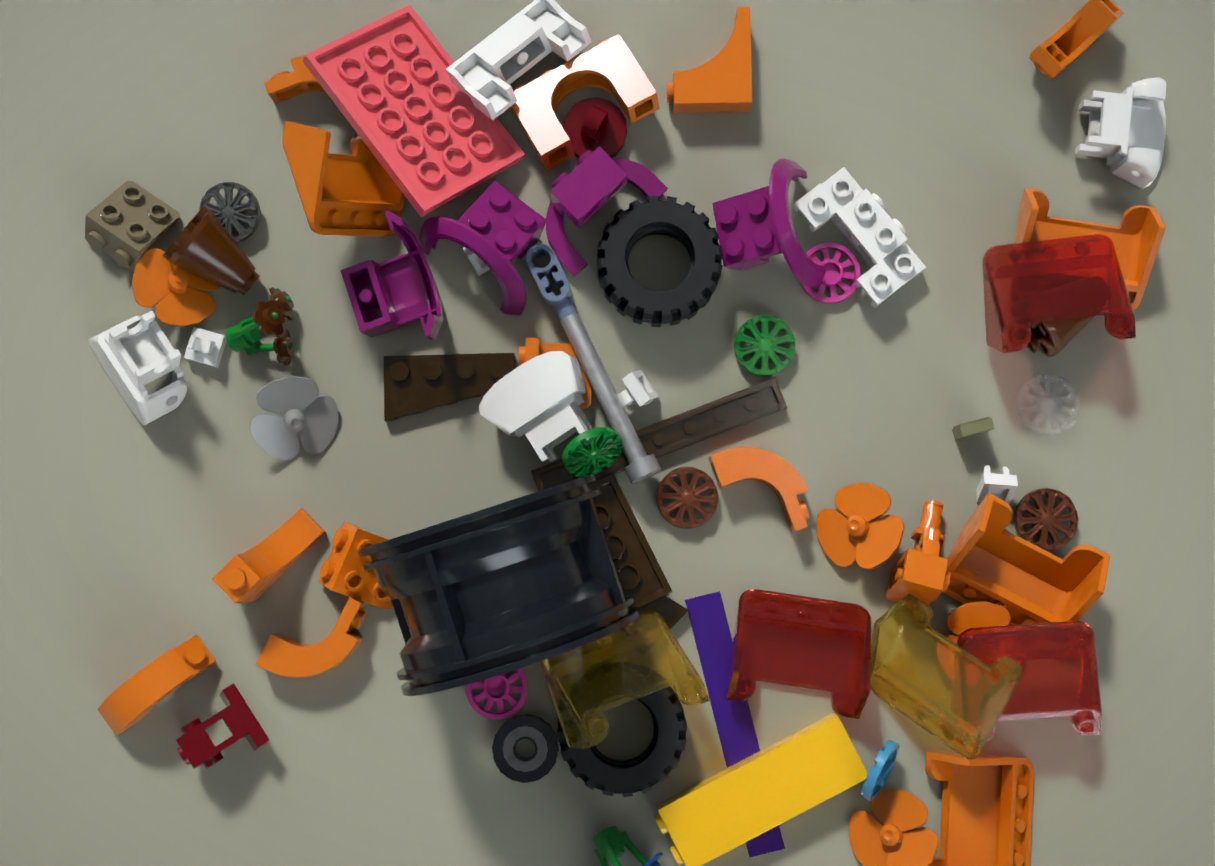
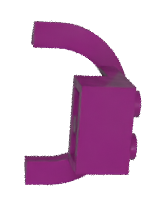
[546,146,668,277]
[712,158,825,288]
[419,181,547,315]
[340,210,443,341]

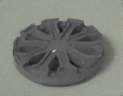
[199,182,261,243]

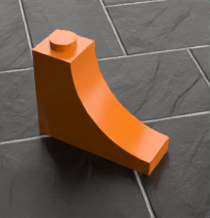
[666,7,752,113]
[212,508,326,603]

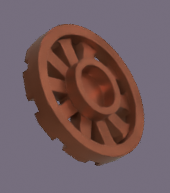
[656,467,718,529]
[1014,488,1079,550]

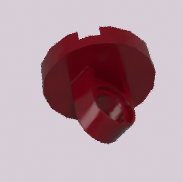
[563,97,627,159]

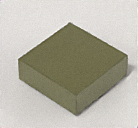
[952,417,995,440]

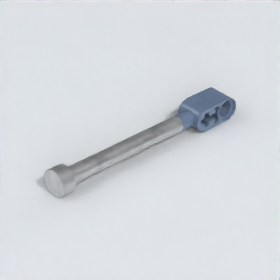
[526,243,661,484]

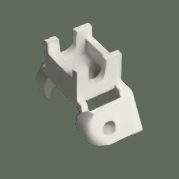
[1074,77,1167,190]
[88,311,188,425]
[479,351,593,462]

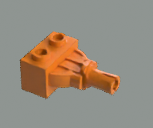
[885,500,951,610]

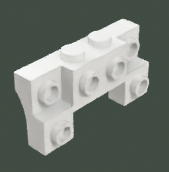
[445,0,592,120]
[793,167,926,308]

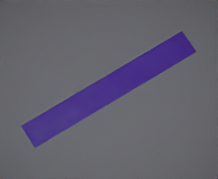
[685,591,785,858]

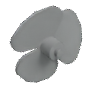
[250,376,339,460]

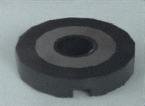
[492,714,559,783]

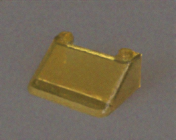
[867,593,1023,760]
[541,610,710,749]

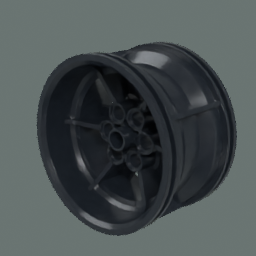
[357,473,640,696]

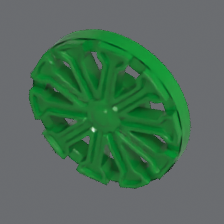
[734,315,795,376]
[562,427,623,477]

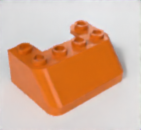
[942,493,1111,644]

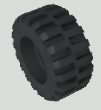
[597,196,723,327]
[557,662,687,797]

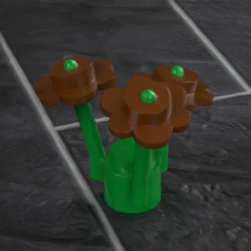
[225,287,295,366]

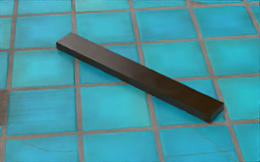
[531,377,787,491]

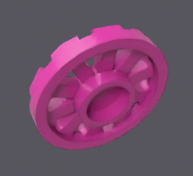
[800,242,860,304]
[466,668,528,719]

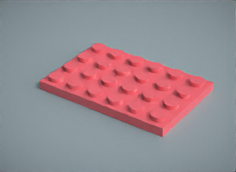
[303,5,525,217]

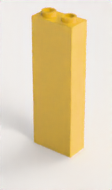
[654,713,868,866]

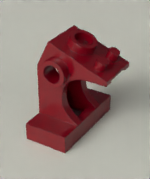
[176,683,269,769]

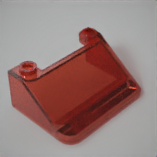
[982,234,1136,353]
[726,589,871,719]
[952,621,1102,744]

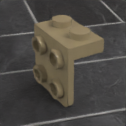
[85,181,179,273]

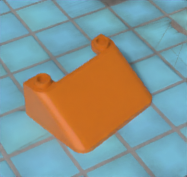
[282,121,405,236]
[1009,188,1166,314]
[925,751,1034,866]

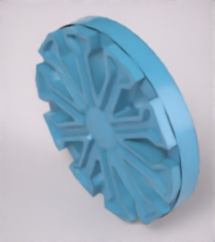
[861,740,900,802]

